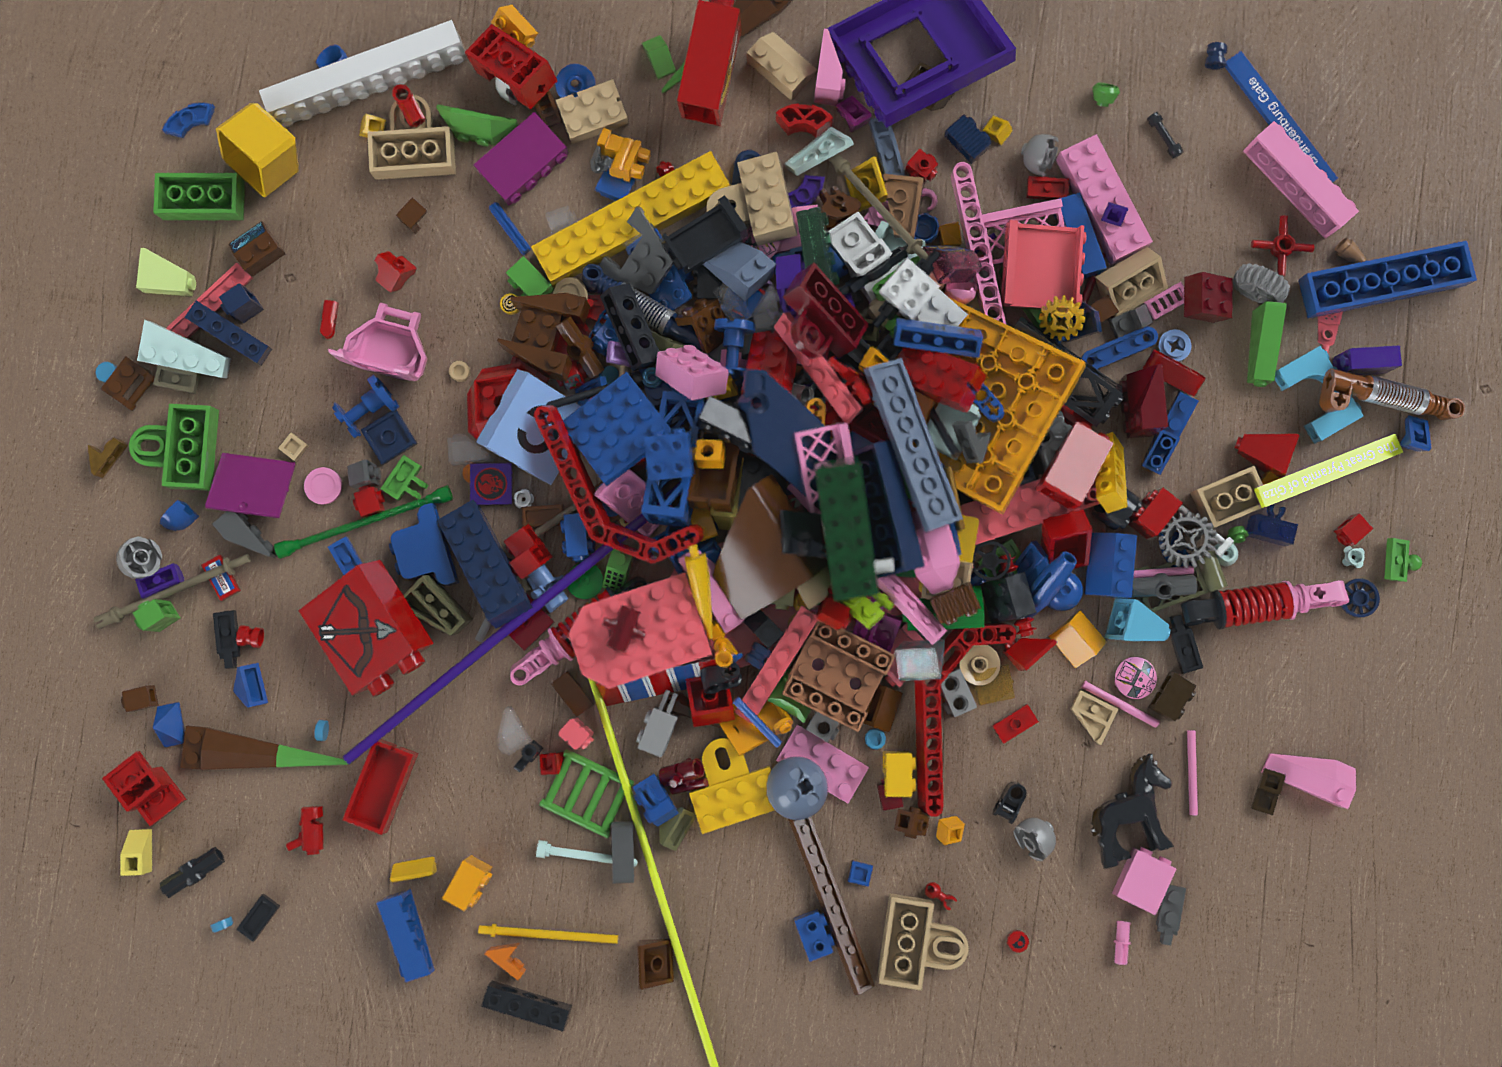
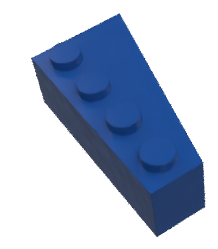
[377,889,435,982]

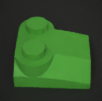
[768,669,811,723]

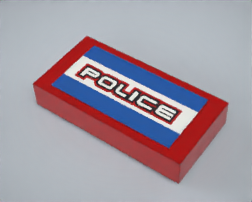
[201,555,241,601]

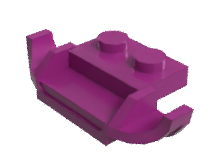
[852,589,902,652]

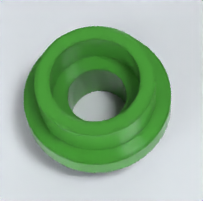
[1227,526,1249,543]

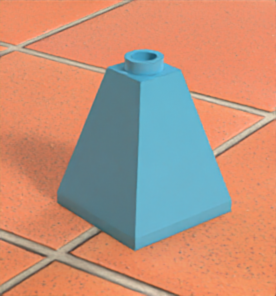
[1104,598,1170,641]

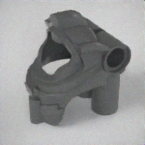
[1033,411,1071,474]

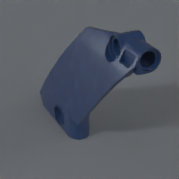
[738,369,837,510]

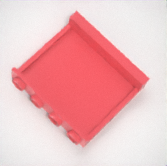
[1001,220,1087,309]

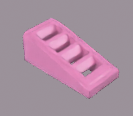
[1144,282,1184,320]

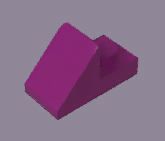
[835,95,872,133]

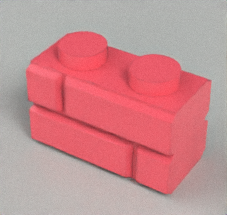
[558,717,594,750]

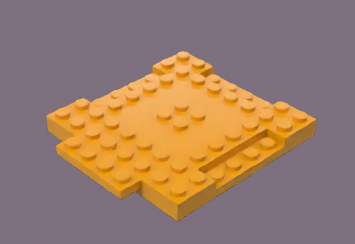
[867,297,1086,515]

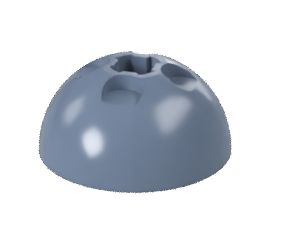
[766,757,828,820]

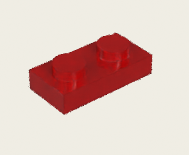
[1026,176,1069,200]

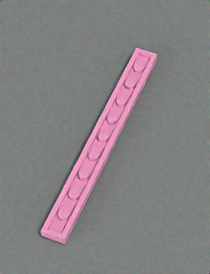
[787,484,947,645]

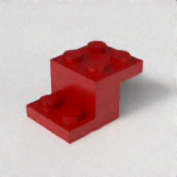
[102,751,187,826]

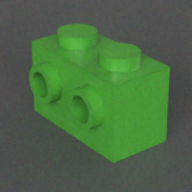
[133,599,181,632]

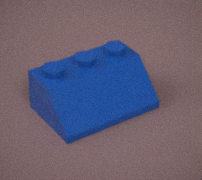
[1084,533,1137,599]

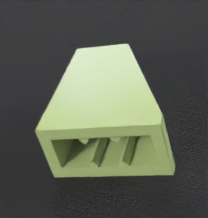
[136,248,196,296]

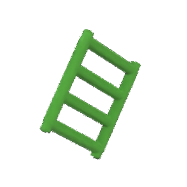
[539,749,634,838]

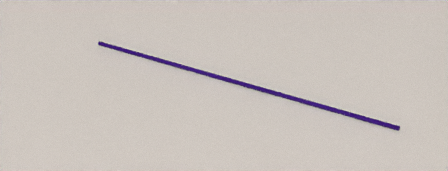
[343,233,996,764]

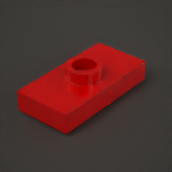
[992,704,1039,744]

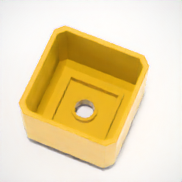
[216,103,299,197]

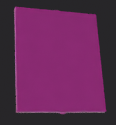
[205,453,296,518]

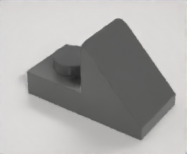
[1108,304,1153,339]
[952,421,991,464]

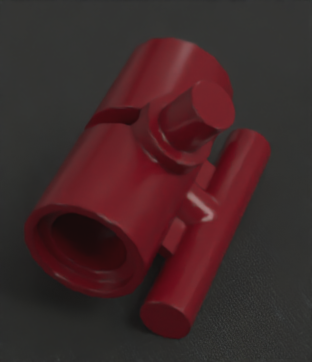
[602,605,646,653]
[659,758,708,795]

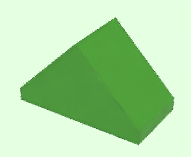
[642,35,676,80]

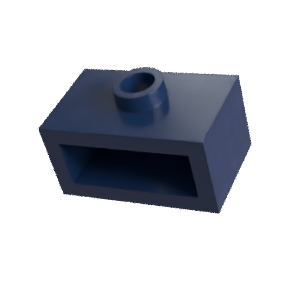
[219,283,264,323]

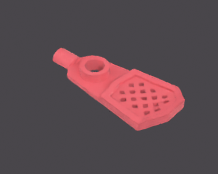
[1318,312,1343,355]

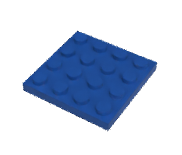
[563,371,671,486]

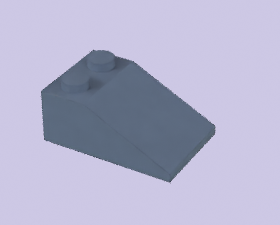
[703,241,776,301]

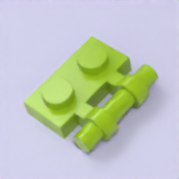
[838,592,894,630]

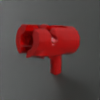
[286,806,324,855]

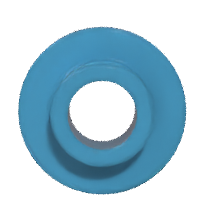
[642,367,662,388]

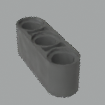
[612,821,634,884]

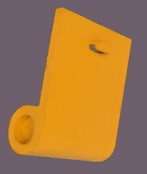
[719,693,793,756]

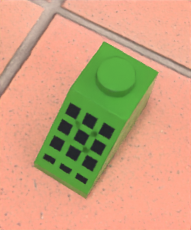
[602,549,634,591]

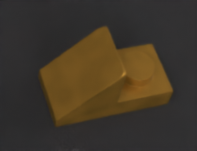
[88,437,128,478]

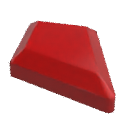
[587,295,607,324]

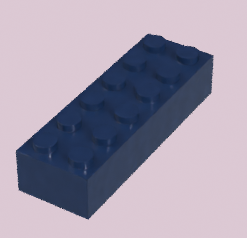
[853,441,925,578]
[437,499,533,629]

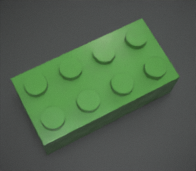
[153,173,245,220]

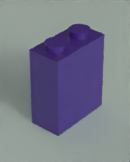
[1332,345,1402,376]

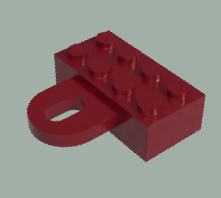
[783,263,869,359]

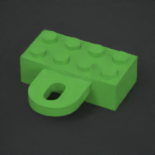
[129,404,219,491]

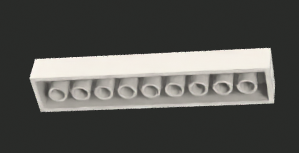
[259,20,468,127]

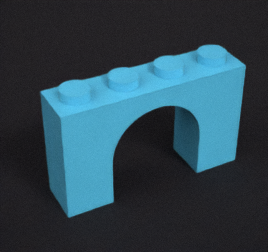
[1275,346,1364,443]

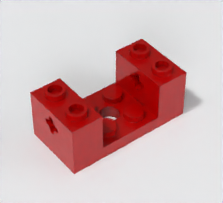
[465,24,558,110]

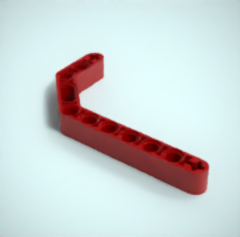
[534,405,704,563]
[915,622,1017,817]

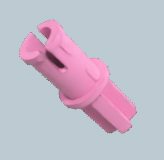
[1114,921,1131,965]

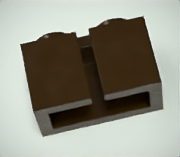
[1148,672,1197,721]

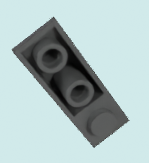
[212,511,277,558]

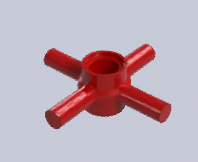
[1251,215,1315,277]

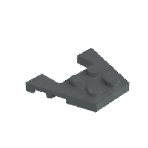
[599,207,674,294]

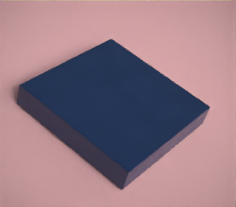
[361,409,418,465]

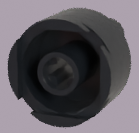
[1092,488,1142,530]

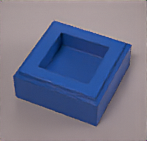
[848,860,873,887]

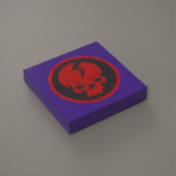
[470,463,512,505]

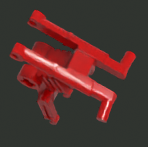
[810,357,875,438]

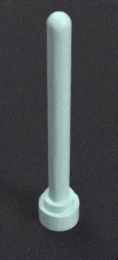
[536,840,638,867]

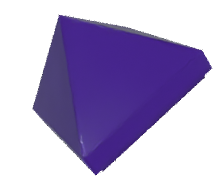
[1101,202,1128,227]

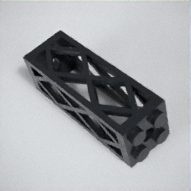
[1013,316,1123,427]

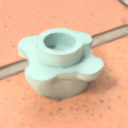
[1342,546,1365,568]

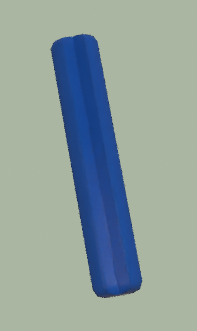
[489,202,531,255]

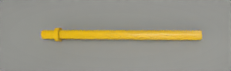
[478,924,618,944]

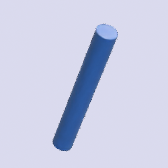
[732,697,782,748]

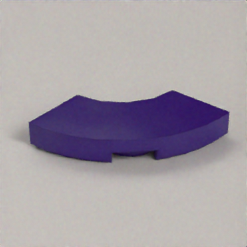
[788,175,825,208]

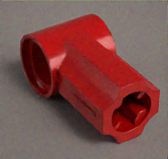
[392,84,426,128]

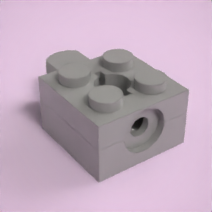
[636,689,679,757]

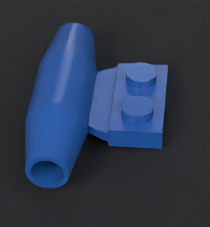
[1014,541,1077,618]

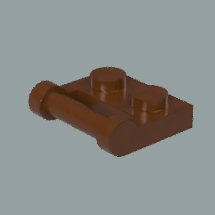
[101,356,155,411]

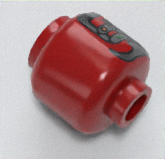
[557,361,588,391]

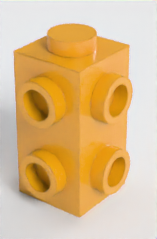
[491,5,538,49]

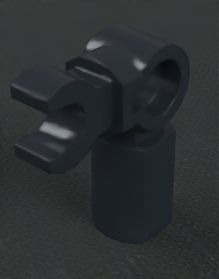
[514,740,544,772]

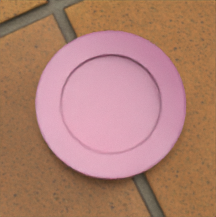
[304,467,342,505]

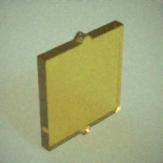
[973,664,1015,705]

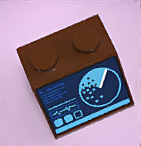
[229,221,286,277]

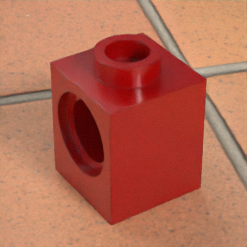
[1333,513,1373,546]

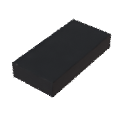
[236,894,280,942]

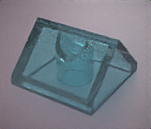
[895,639,945,680]

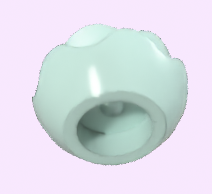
[1214,544,1238,567]

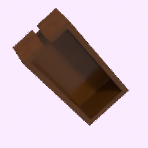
[687,430,743,513]

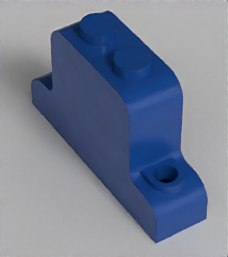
[389,503,459,586]

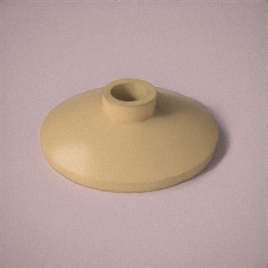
[959,645,1000,685]

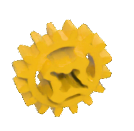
[1039,295,1085,341]

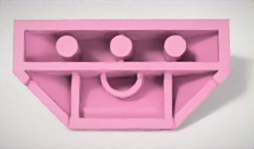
[911,510,960,594]

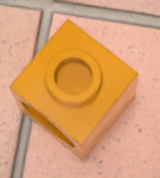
[692,440,725,469]

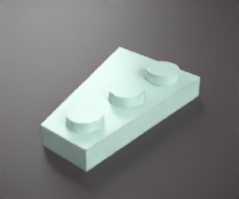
[784,127,854,176]

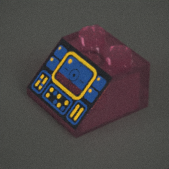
[923,245,983,284]

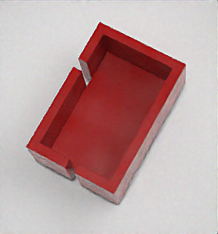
[1041,509,1092,569]

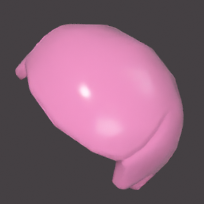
[945,280,977,304]

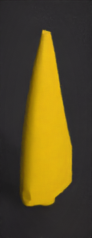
[685,545,712,639]

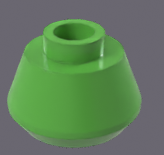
[1092,83,1120,107]

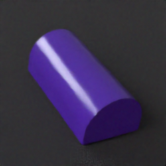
[135,563,184,599]

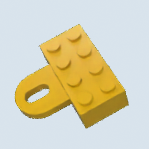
[689,738,775,834]

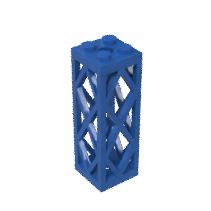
[641,389,706,528]

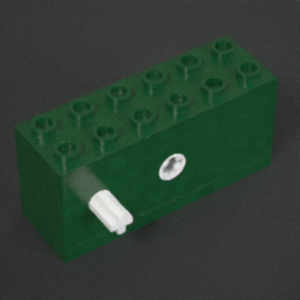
[813,456,894,601]

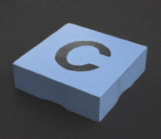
[476,369,581,485]

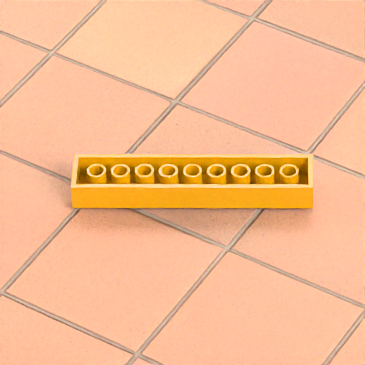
[531,151,730,288]

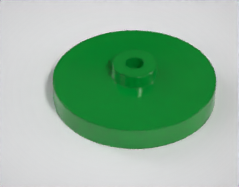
[567,563,604,599]

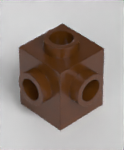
[894,807,930,839]

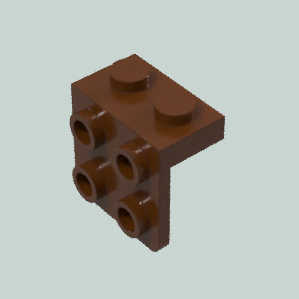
[675,298,725,353]

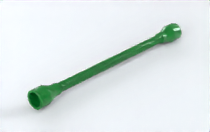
[274,485,453,559]

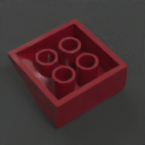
[1119,364,1168,438]

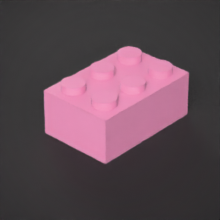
[655,345,729,400]

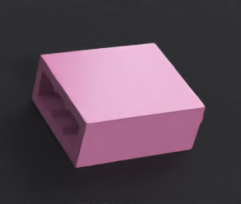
[1112,847,1176,915]

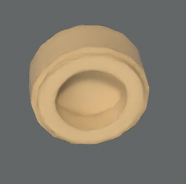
[449,361,470,382]

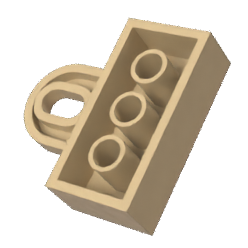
[368,95,456,180]
[706,152,798,246]
[877,893,969,990]

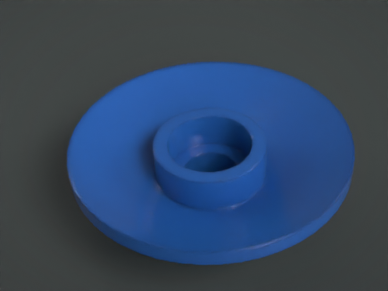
[555,64,596,98]

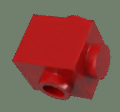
[353,485,385,518]

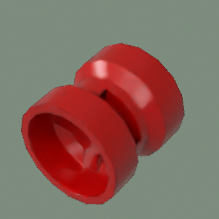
[236,625,264,648]

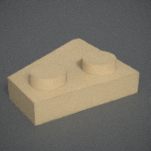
[1070,690,1118,745]

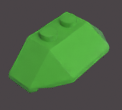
[436,104,519,146]

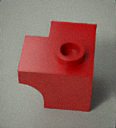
[374,251,417,293]

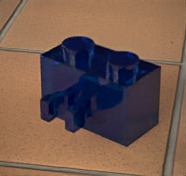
[1246,504,1298,546]

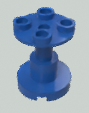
[714,318,756,379]
[332,374,400,438]

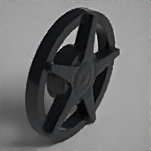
[972,541,1011,581]

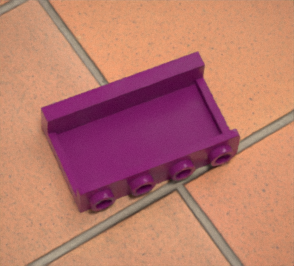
[473,112,569,206]

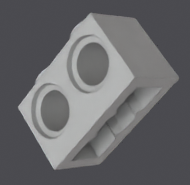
[941,669,977,718]
[805,711,839,743]

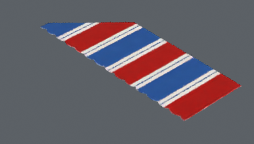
[596,653,743,706]

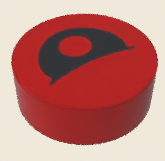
[1007,930,1029,953]

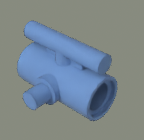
[526,565,569,613]

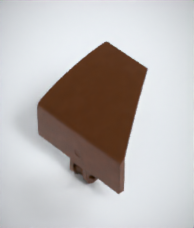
[713,474,828,619]

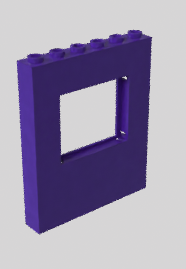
[827,0,1016,128]

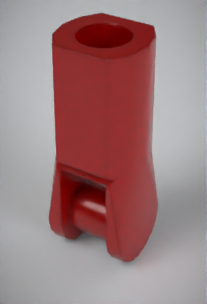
[320,300,339,339]

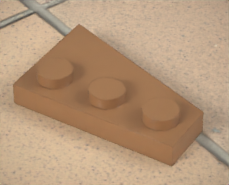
[883,174,924,239]

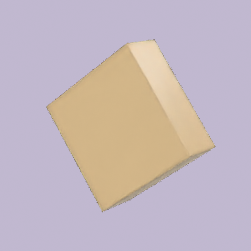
[278,433,309,462]

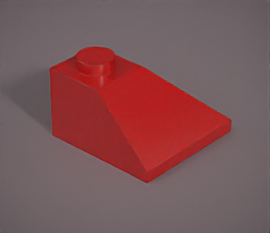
[1003,638,1058,671]

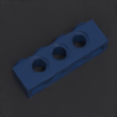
[185,300,272,366]

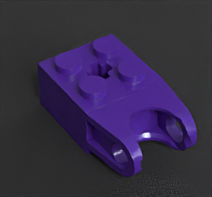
[776,254,807,319]

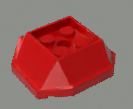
[467,362,547,439]

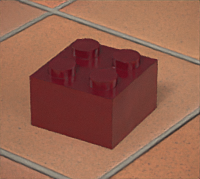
[1184,272,1233,323]

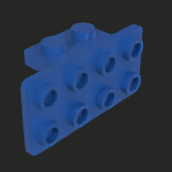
[626,228,694,311]

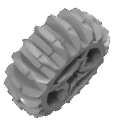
[1233,263,1290,304]
[1158,511,1218,568]

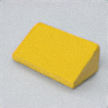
[390,856,437,883]

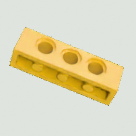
[1096,432,1127,513]

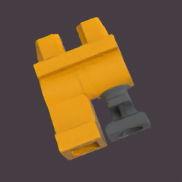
[590,128,651,182]

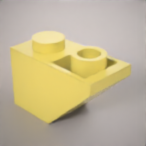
[120,829,152,876]

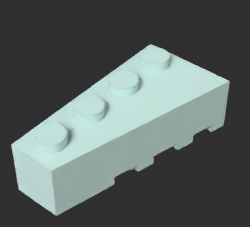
[137,320,231,378]

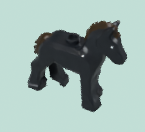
[1091,753,1174,869]

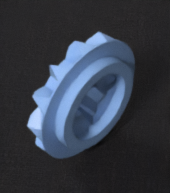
[1157,329,1191,361]

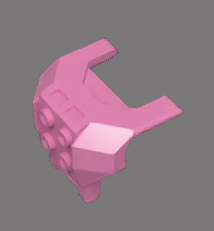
[328,303,427,381]

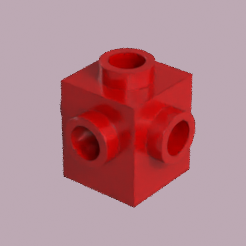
[905,148,938,185]

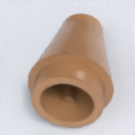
[1335,238,1366,264]

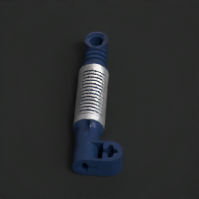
[582,264,702,352]

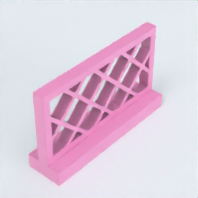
[982,198,1065,265]
[794,422,853,514]

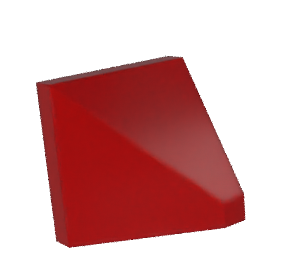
[539,752,564,775]

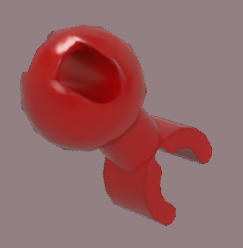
[925,882,957,911]

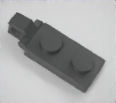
[1156,885,1186,946]

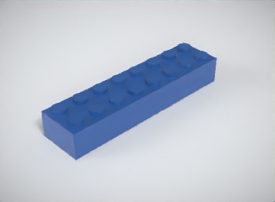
[1298,241,1477,319]

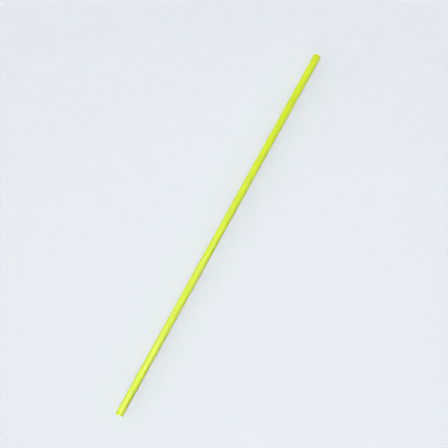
[588,678,719,1067]

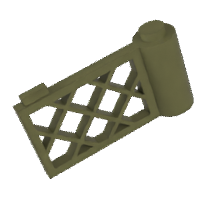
[1136,546,1228,612]

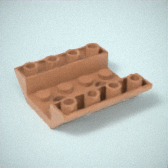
[782,620,896,732]

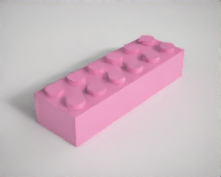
[1243,121,1359,239]
[1056,134,1153,266]

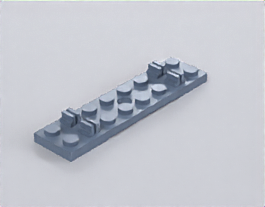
[864,358,963,533]

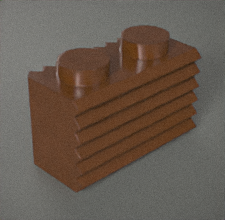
[930,582,980,625]

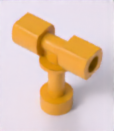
[712,620,739,667]

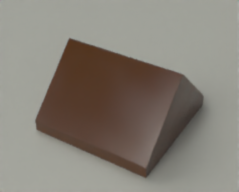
[638,939,674,990]

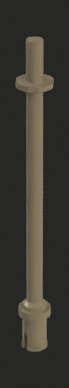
[827,153,929,260]
[94,554,251,629]

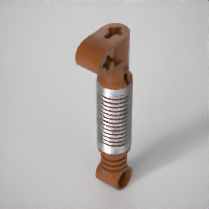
[1319,368,1465,420]

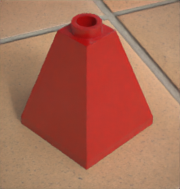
[1235,434,1299,478]

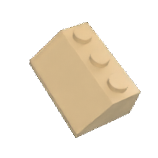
[747,32,818,101]
[1095,247,1168,317]

